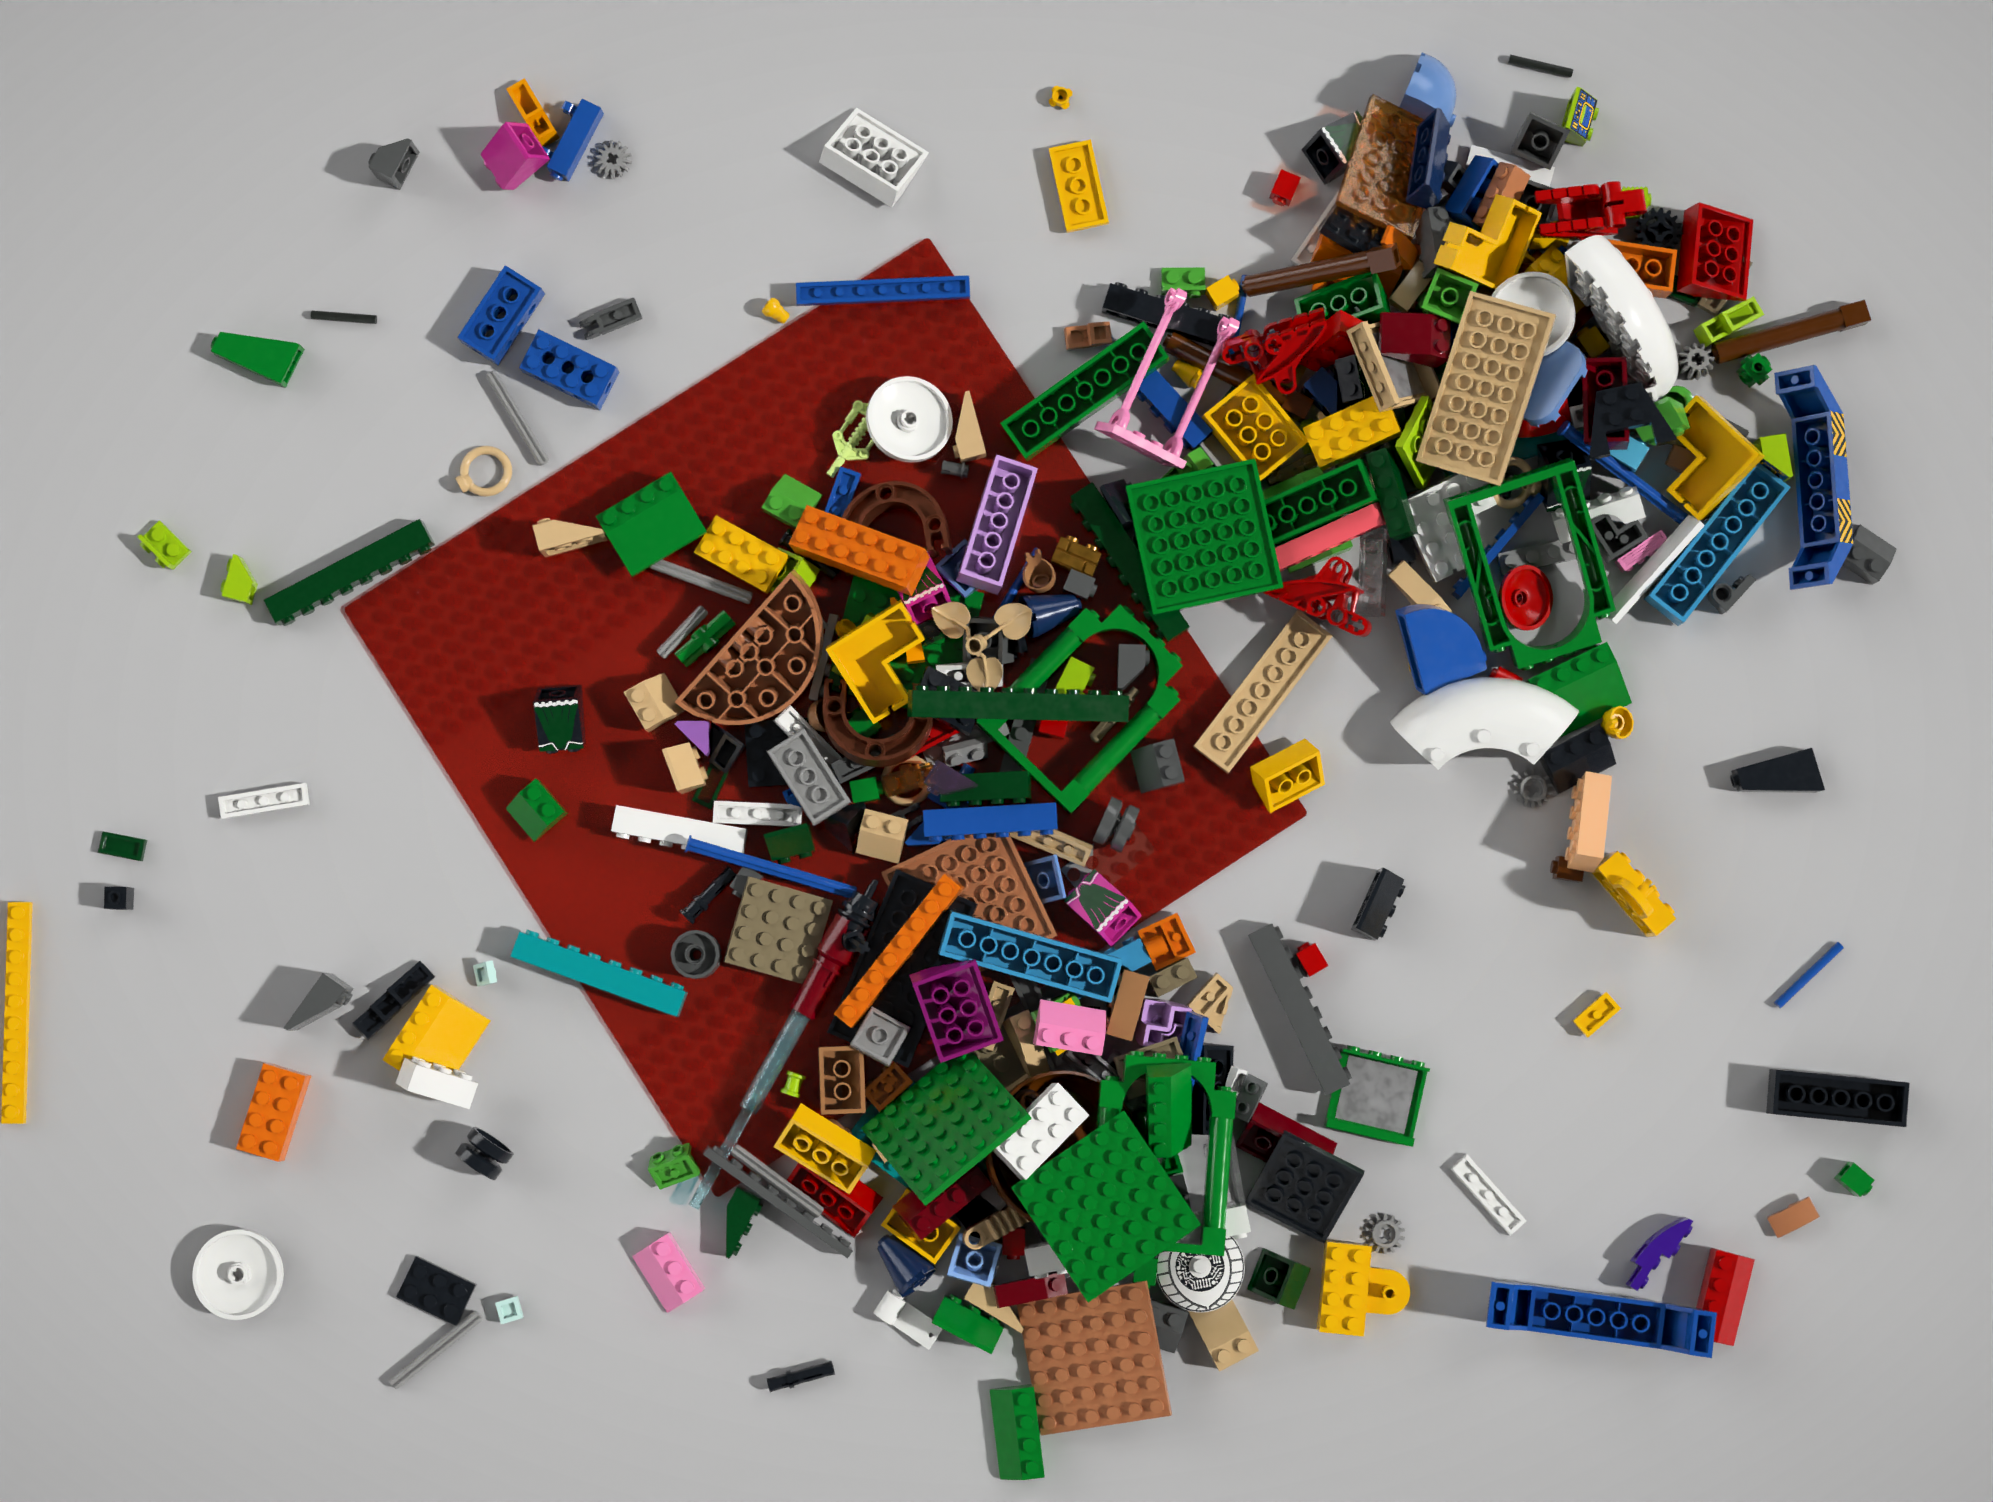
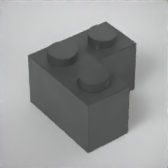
[1591,514,1649,563]

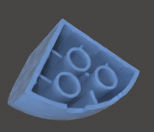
[1397,52,1457,128]

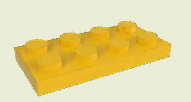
[1049,139,1109,233]
[694,515,790,594]

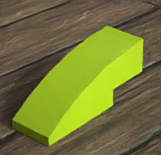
[1693,296,1765,348]

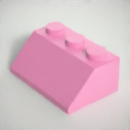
[1033,999,1106,1056]
[632,1232,705,1313]

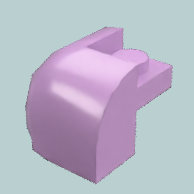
[1134,998,1192,1047]

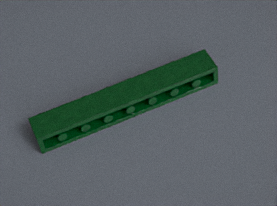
[1069,482,1190,643]
[264,519,435,626]

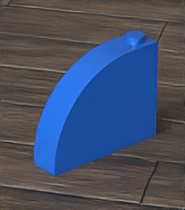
[1395,604,1487,695]

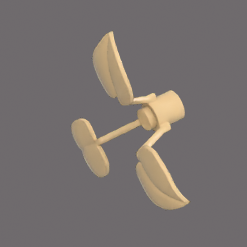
[931,601,1032,691]

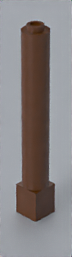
[1242,243,1402,297]
[1710,300,1871,364]
[1162,332,1314,423]

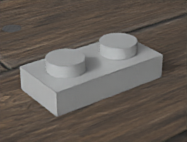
[942,736,988,768]

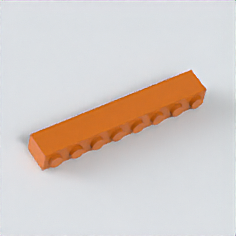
[834,874,965,1028]

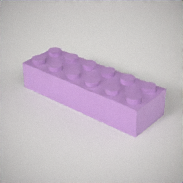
[956,454,1038,595]

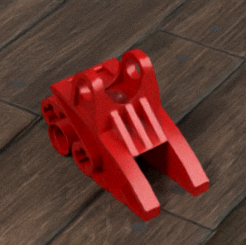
[1534,181,1647,241]
[1221,307,1327,394]
[1263,557,1372,637]

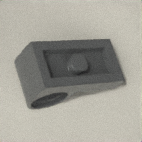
[1707,574,1756,614]

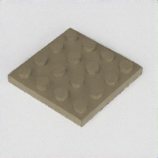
[723,876,833,984]

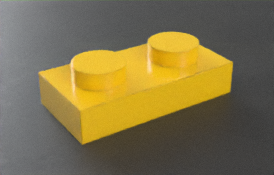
[1572,992,1621,1038]

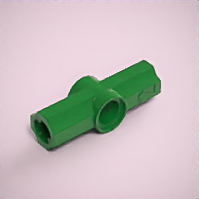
[674,610,736,668]

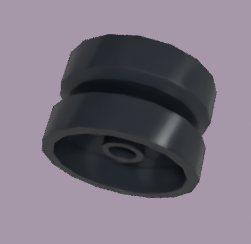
[455,1127,514,1180]

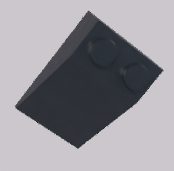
[1100,479,1134,531]

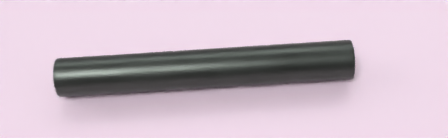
[1508,54,1573,78]
[311,310,377,324]

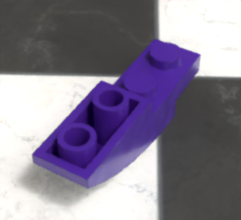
[1626,1217,1693,1291]

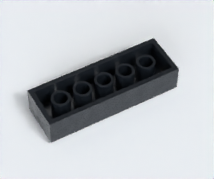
[1766,1069,1910,1127]

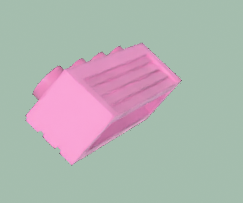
[1615,529,1667,573]

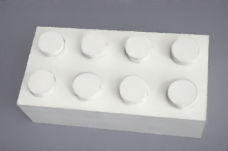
[993,1083,1089,1180]

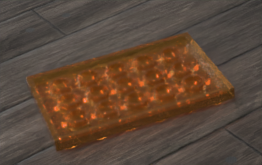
[1335,94,1424,241]

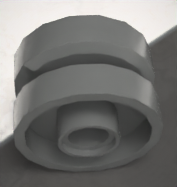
[1093,797,1140,853]
[671,930,722,979]

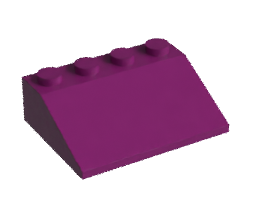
[909,959,1003,1063]

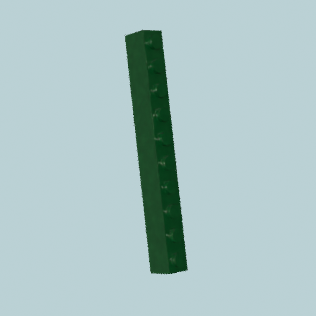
[907,685,1129,722]

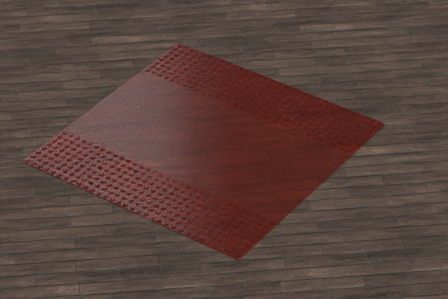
[345,238,1307,1197]

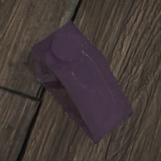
[923,760,978,796]

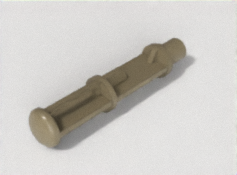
[1266,453,1318,486]
[1090,686,1140,743]

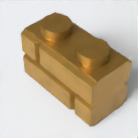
[1051,535,1102,577]

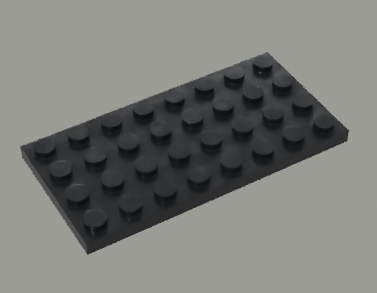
[827,869,978,1068]

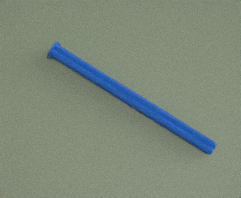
[1557,420,1688,525]
[684,835,857,898]

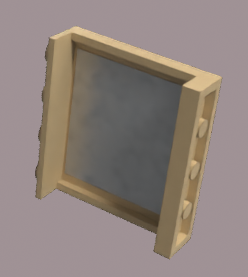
[1346,312,1440,412]

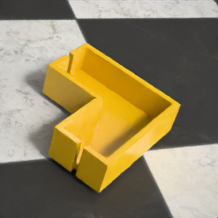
[1433,194,1542,291]
[1666,395,1765,521]
[826,600,925,724]

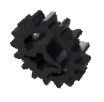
[1634,207,1683,249]

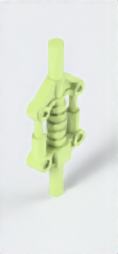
[826,400,874,478]

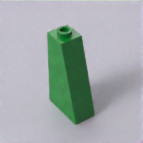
[211,332,305,388]

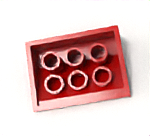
[1677,202,1753,301]

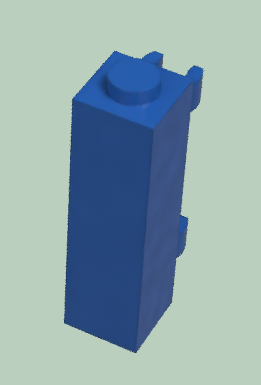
[542,99,604,182]

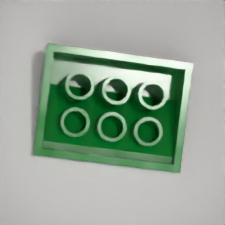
[596,472,708,577]
[1525,642,1632,738]

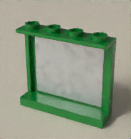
[1324,1045,1430,1147]

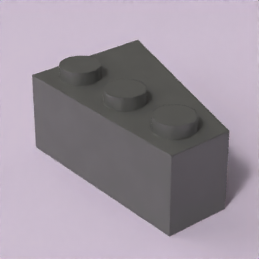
[1414,206,1457,279]

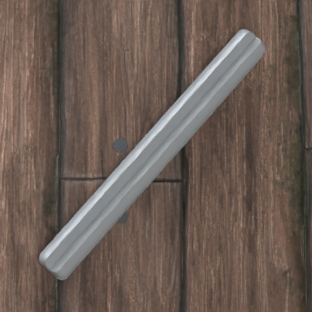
[486,370,549,466]
[650,559,753,604]
[730,1144,824,1218]
[389,1311,482,1389]

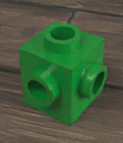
[1736,353,1773,388]

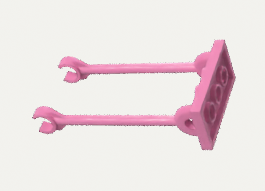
[1094,288,1240,469]

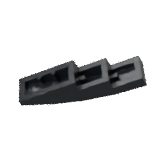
[353,961,435,1040]

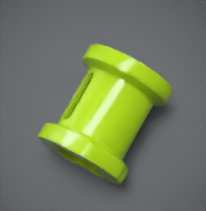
[781,1071,806,1098]

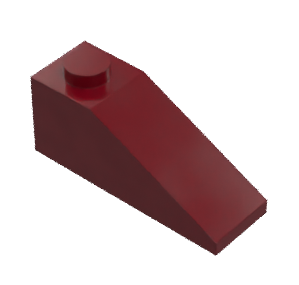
[993,1271,1068,1308]

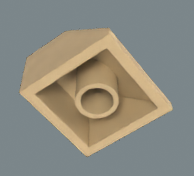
[624,673,686,732]
[662,742,708,794]
[856,809,909,864]

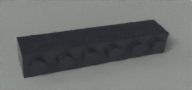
[1102,282,1230,347]

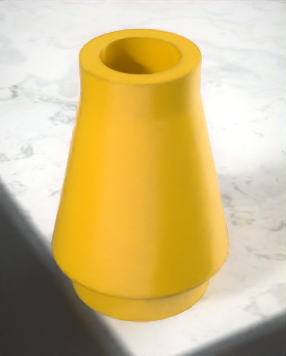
[1171,359,1202,389]

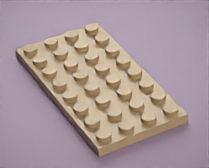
[1416,291,1556,486]

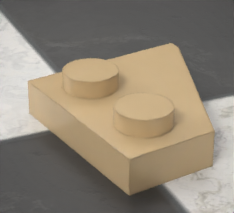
[1187,972,1233,1034]

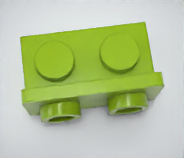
[138,520,192,570]

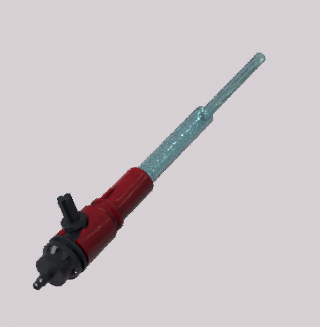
[689,879,879,1210]

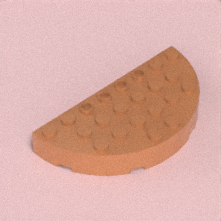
[675,570,824,725]

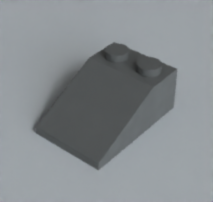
[284,973,354,1031]

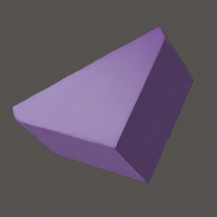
[675,721,711,757]

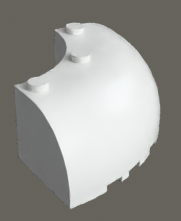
[1565,235,1678,400]
[1390,677,1579,770]

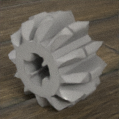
[1678,342,1715,380]

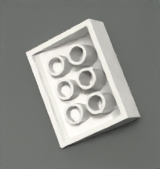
[819,108,929,208]

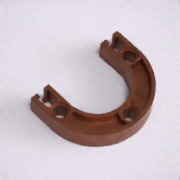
[841,481,953,577]
[823,679,934,767]

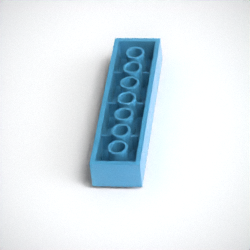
[1644,463,1791,626]
[938,910,1123,1003]

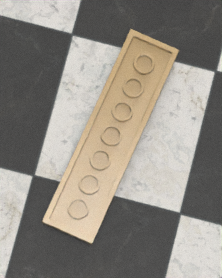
[1193,609,1333,774]

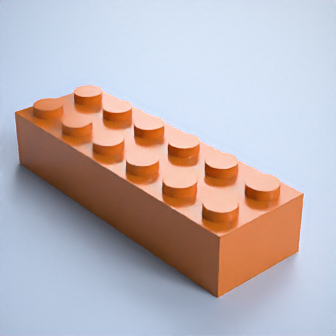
[789,505,930,596]

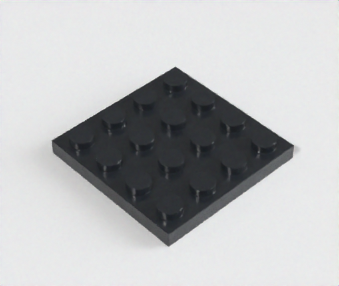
[1245,1130,1365,1243]

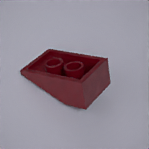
[1379,312,1451,368]

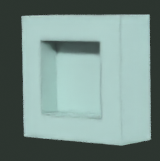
[473,960,497,987]
[495,1296,524,1324]

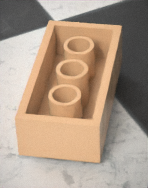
[1565,771,1612,873]

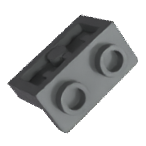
[1235,1074,1268,1123]

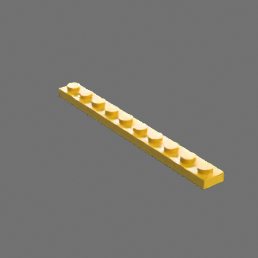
[1,902,33,1124]

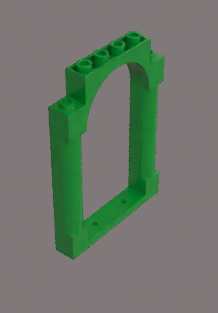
[1443,458,1616,670]
[975,605,1183,814]
[1096,1051,1237,1256]

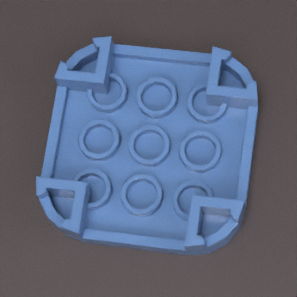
[1523,341,1588,427]

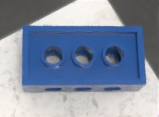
[457,265,545,366]
[519,329,620,410]

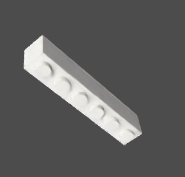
[611,805,748,853]

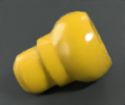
[762,297,790,324]

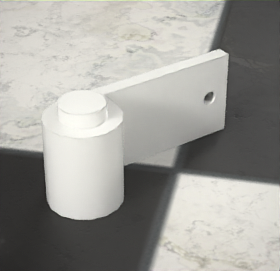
[873,1289,943,1350]

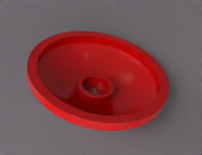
[1499,565,1553,631]

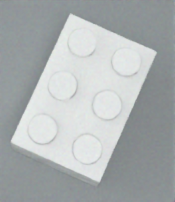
[396,1056,478,1109]

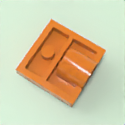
[1137,913,1196,971]

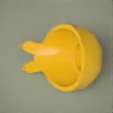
[1601,706,1634,739]

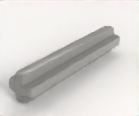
[657,606,708,659]

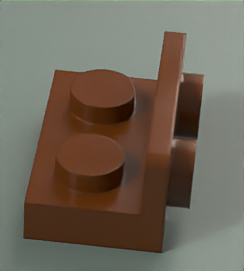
[865,1062,913,1112]

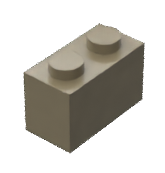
[1149,958,1198,997]

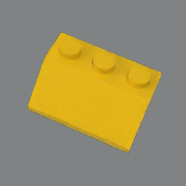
[1250,739,1325,813]

